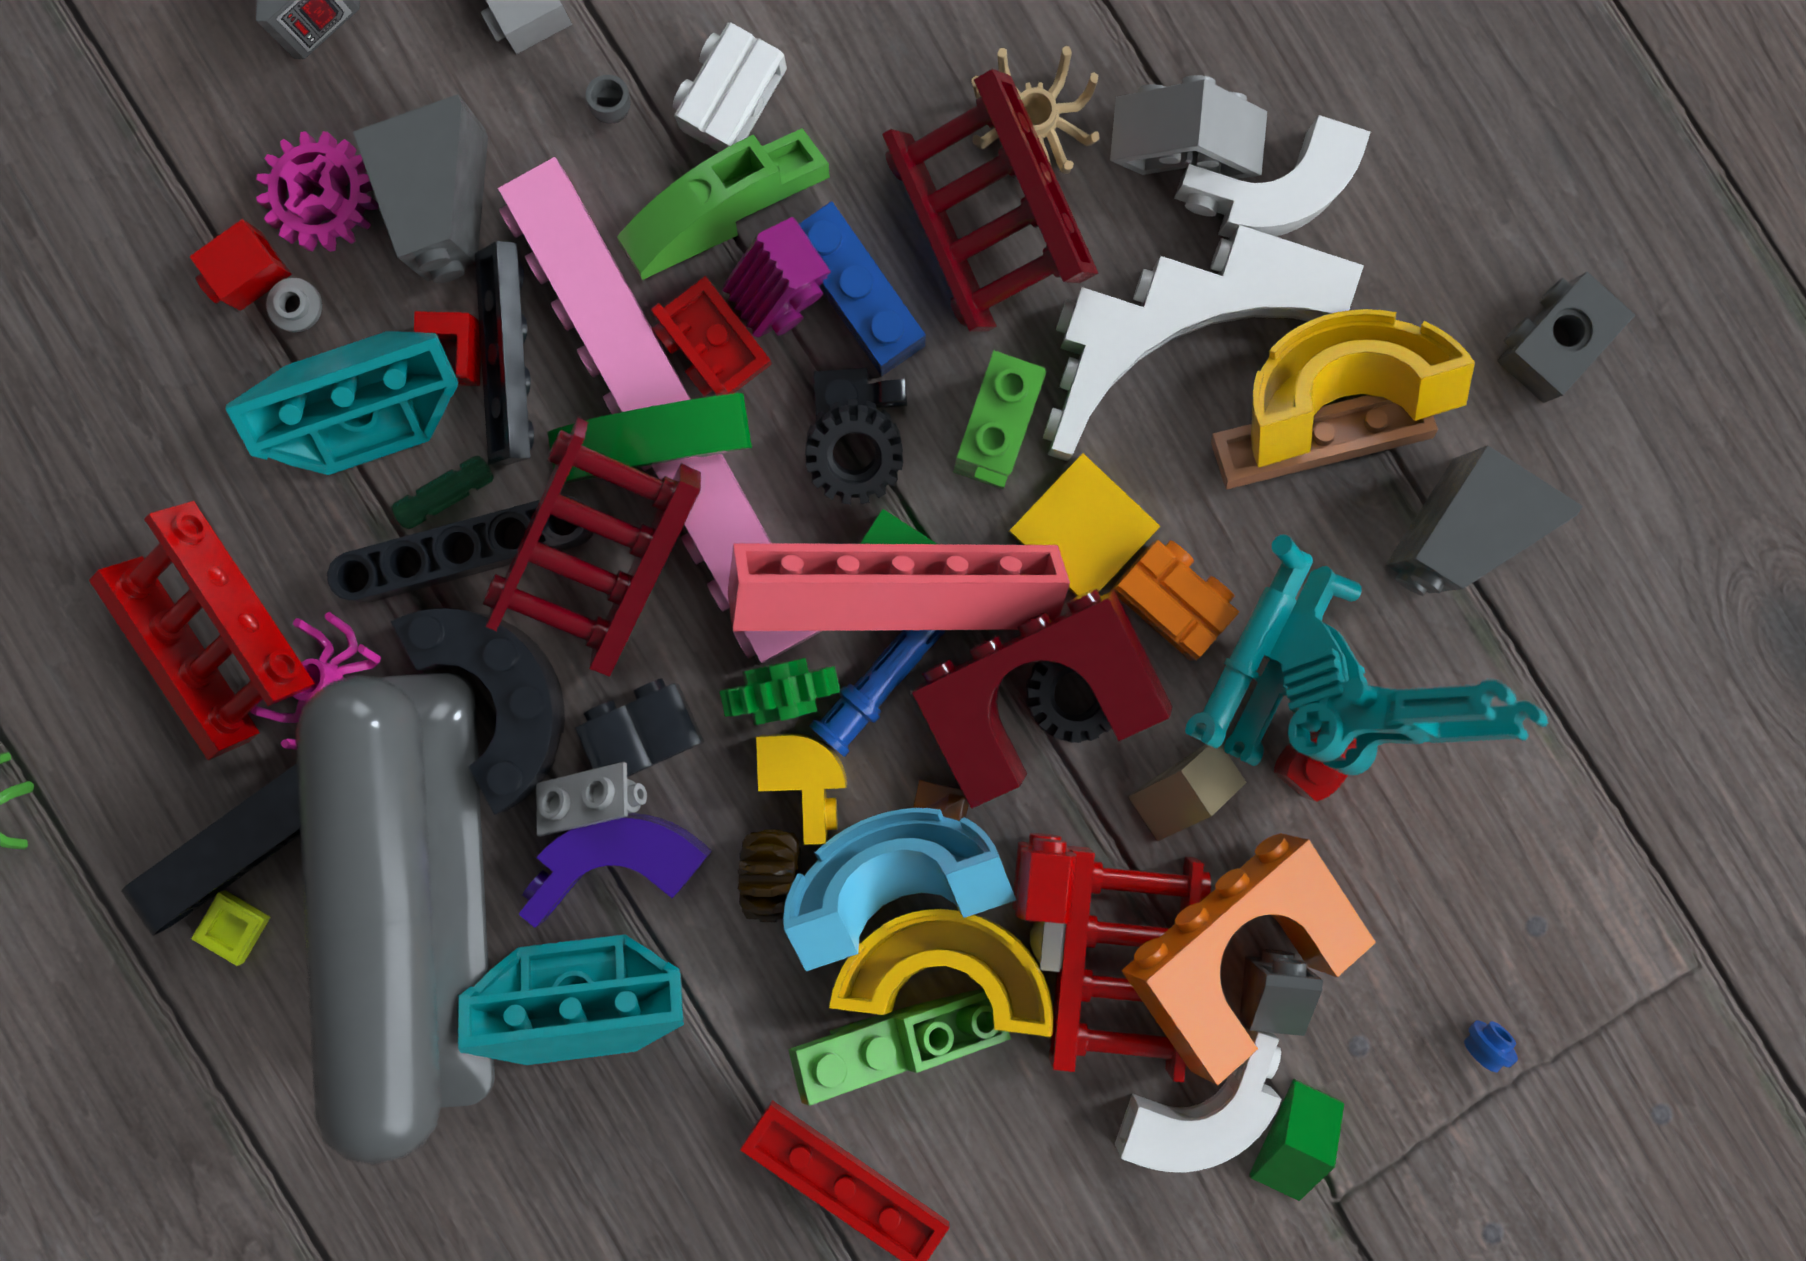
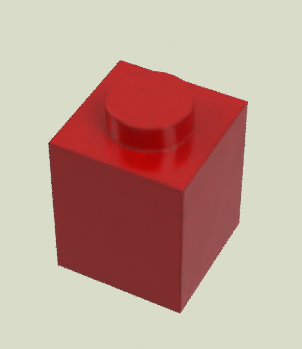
[189,219,292,311]

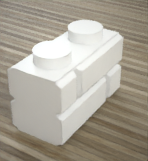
[673,22,787,152]

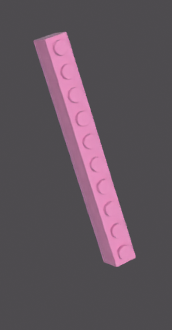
[498,157,821,663]

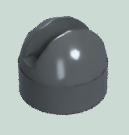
[586,75,631,124]

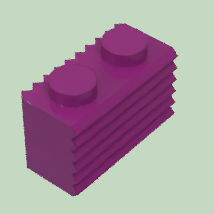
[722,217,831,338]

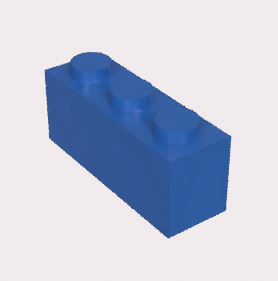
[799,201,926,376]

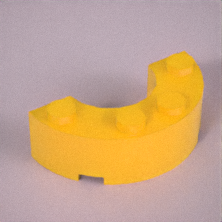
[1251,309,1475,468]
[829,909,1054,1037]

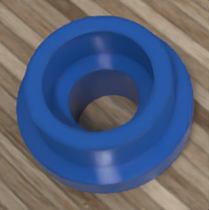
[1464,1020,1518,1072]

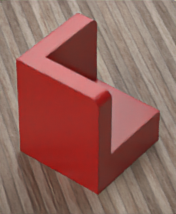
[414,311,481,386]

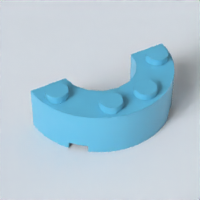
[783,808,1016,971]

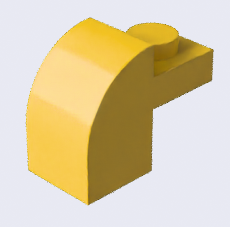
[756,734,847,845]

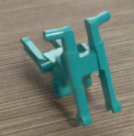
[1185,534,1548,776]

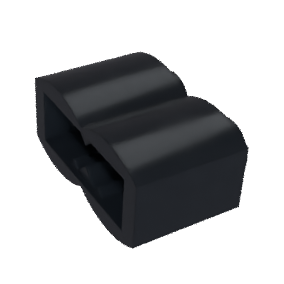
[575,678,704,777]

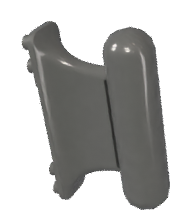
[296,673,495,1165]

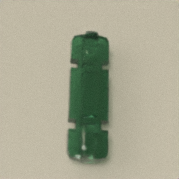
[391,456,494,529]

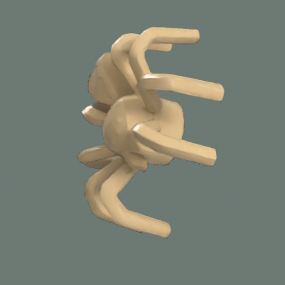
[972,46,1100,174]

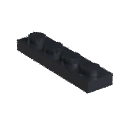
[475,241,534,465]

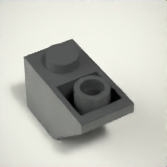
[1239,949,1323,1036]

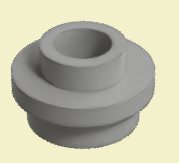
[266,278,322,332]

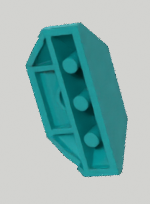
[225,331,458,475]
[458,934,684,1065]

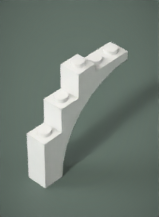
[1043,225,1364,461]

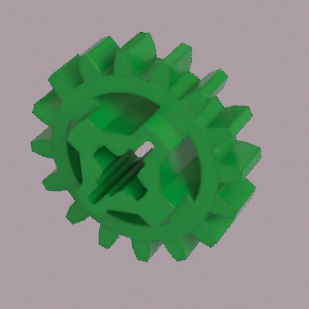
[719,658,840,725]

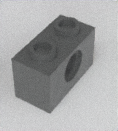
[1497,272,1635,403]

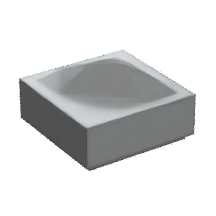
[1030,921,1066,972]

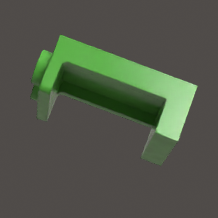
[953,351,1046,489]

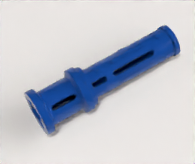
[809,630,946,757]

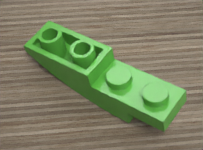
[617,128,830,280]
[788,988,1011,1106]

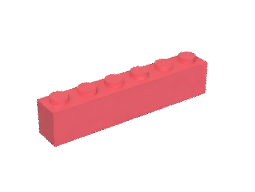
[728,543,1070,631]

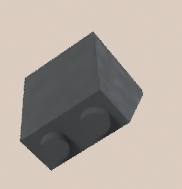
[353,94,488,283]
[1385,445,1583,596]

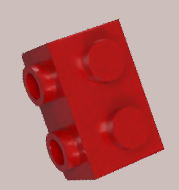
[651,276,772,397]

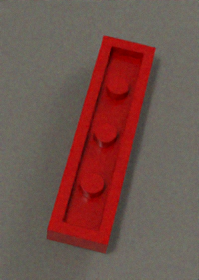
[740,1100,950,1261]

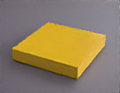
[1009,453,1161,596]

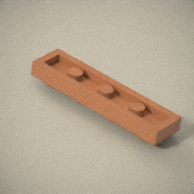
[1211,395,1438,490]

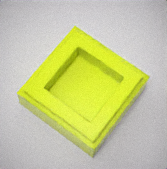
[191,890,271,966]

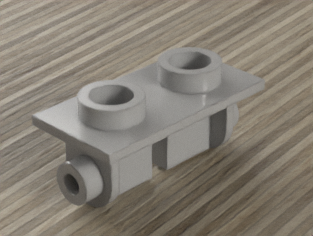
[536,762,647,837]

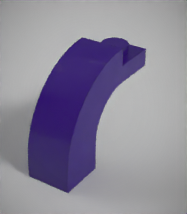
[518,813,713,928]

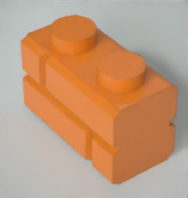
[1110,540,1239,661]

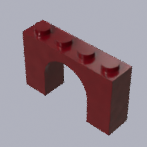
[912,588,1173,809]

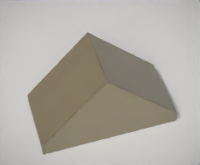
[1127,744,1247,841]

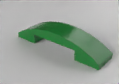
[547,393,752,484]

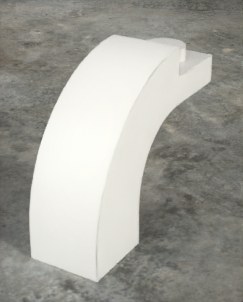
[1174,115,1371,238]
[1115,1027,1282,1172]

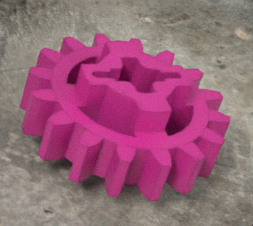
[256,131,379,252]

